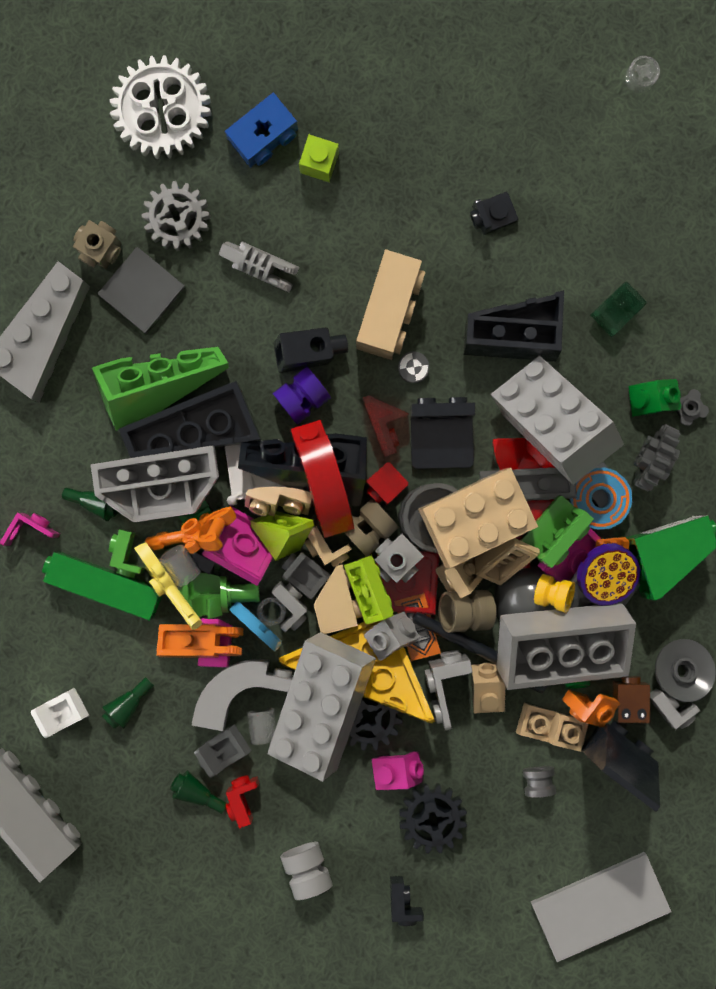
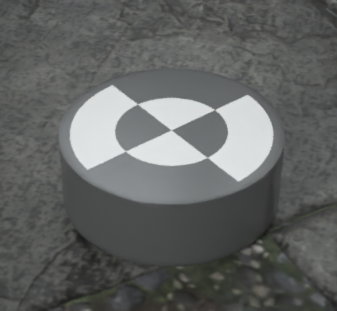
[398,351,429,383]

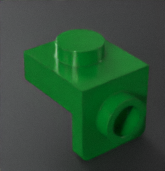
[628,379,681,417]

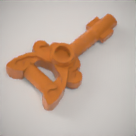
[145,506,236,554]

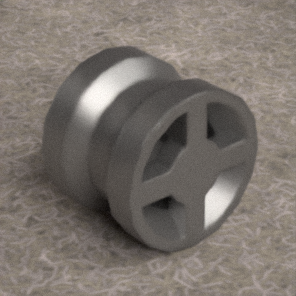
[523,766,556,797]

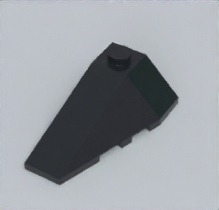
[238,433,367,506]

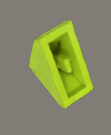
[250,511,314,561]

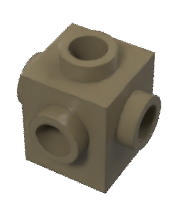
[73,220,122,269]

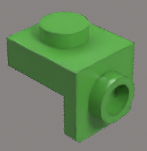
[109,529,146,578]

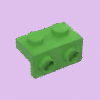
[520,495,594,568]

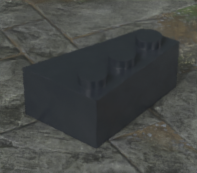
[463,290,564,362]

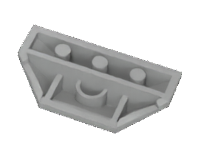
[91,446,219,522]

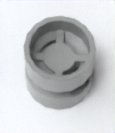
[280,841,333,900]

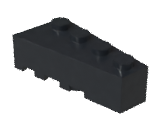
[119,381,262,458]

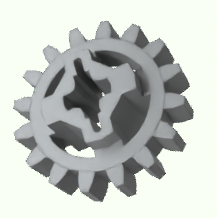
[142,181,211,251]

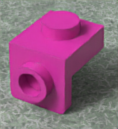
[372,752,424,790]

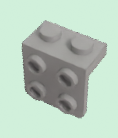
[424,650,473,731]

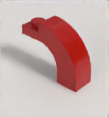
[291,420,355,538]

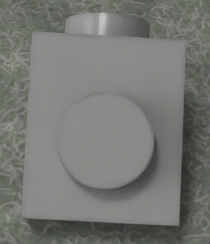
[272,581,307,632]
[364,612,421,661]

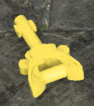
[134,542,202,630]

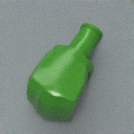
[179,573,260,619]

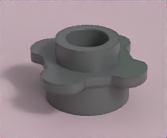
[676,389,709,426]

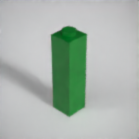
[42,552,162,621]

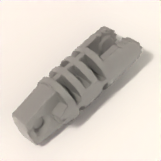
[219,241,299,293]

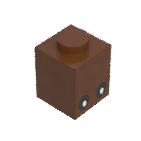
[613,676,650,723]

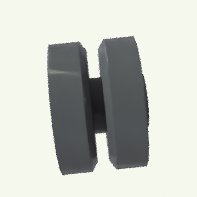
[398,483,458,553]

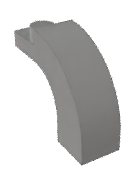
[192,659,293,731]

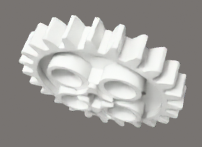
[110,55,212,159]

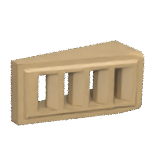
[475,538,540,585]

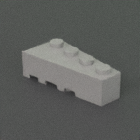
[0,261,90,403]

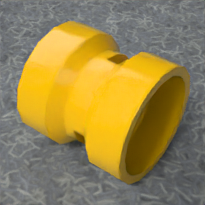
[534,574,575,613]

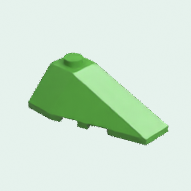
[92,347,229,430]

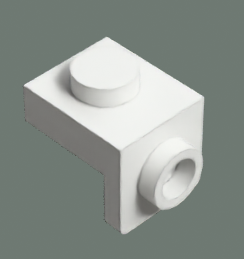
[31,688,89,738]

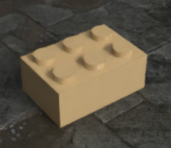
[356,249,425,360]
[418,468,538,568]

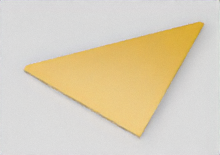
[279,620,435,723]

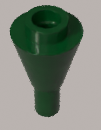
[62,487,118,521]
[102,677,154,729]
[170,770,227,814]

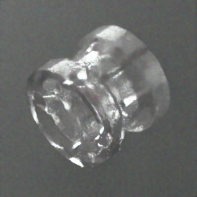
[625,56,660,93]

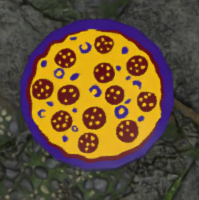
[576,543,641,606]

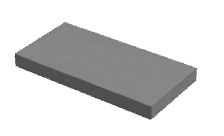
[531,852,671,962]

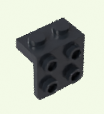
[410,397,475,469]

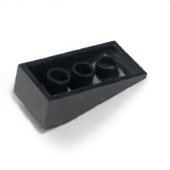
[581,720,660,812]

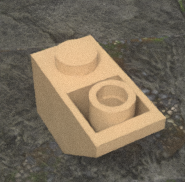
[313,564,362,634]

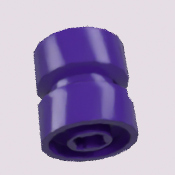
[272,366,331,425]

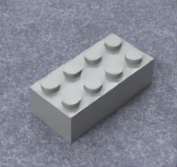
[491,355,624,485]
[496,603,636,690]
[267,632,376,782]

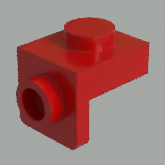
[366,462,408,505]
[226,775,259,829]

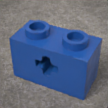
[225,92,298,168]

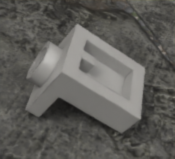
[650,688,700,730]

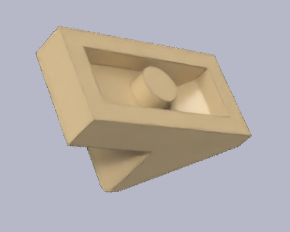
[436,557,483,598]

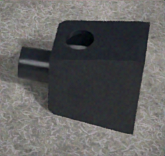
[273,327,348,373]

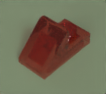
[363,396,409,458]

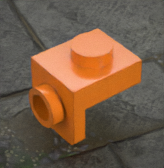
[562,690,620,728]

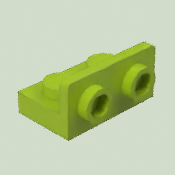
[344,555,394,624]

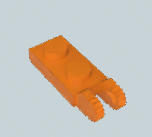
[156,624,244,658]

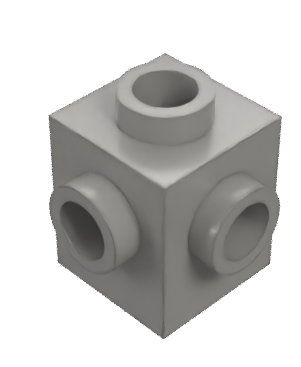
[375,534,424,583]

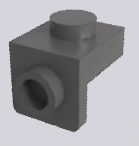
[281,552,331,599]
[194,724,252,778]

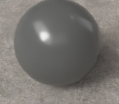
[494,564,555,621]

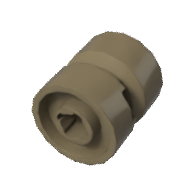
[344,498,399,557]
[438,590,496,633]

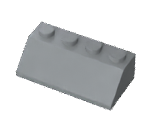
[0,748,82,883]

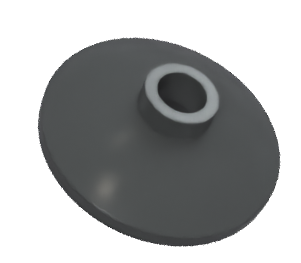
[655,639,716,702]

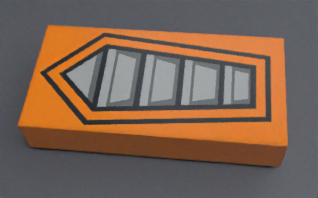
[394,593,441,661]

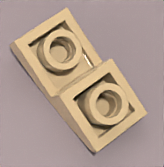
[245,487,313,516]
[516,703,588,752]

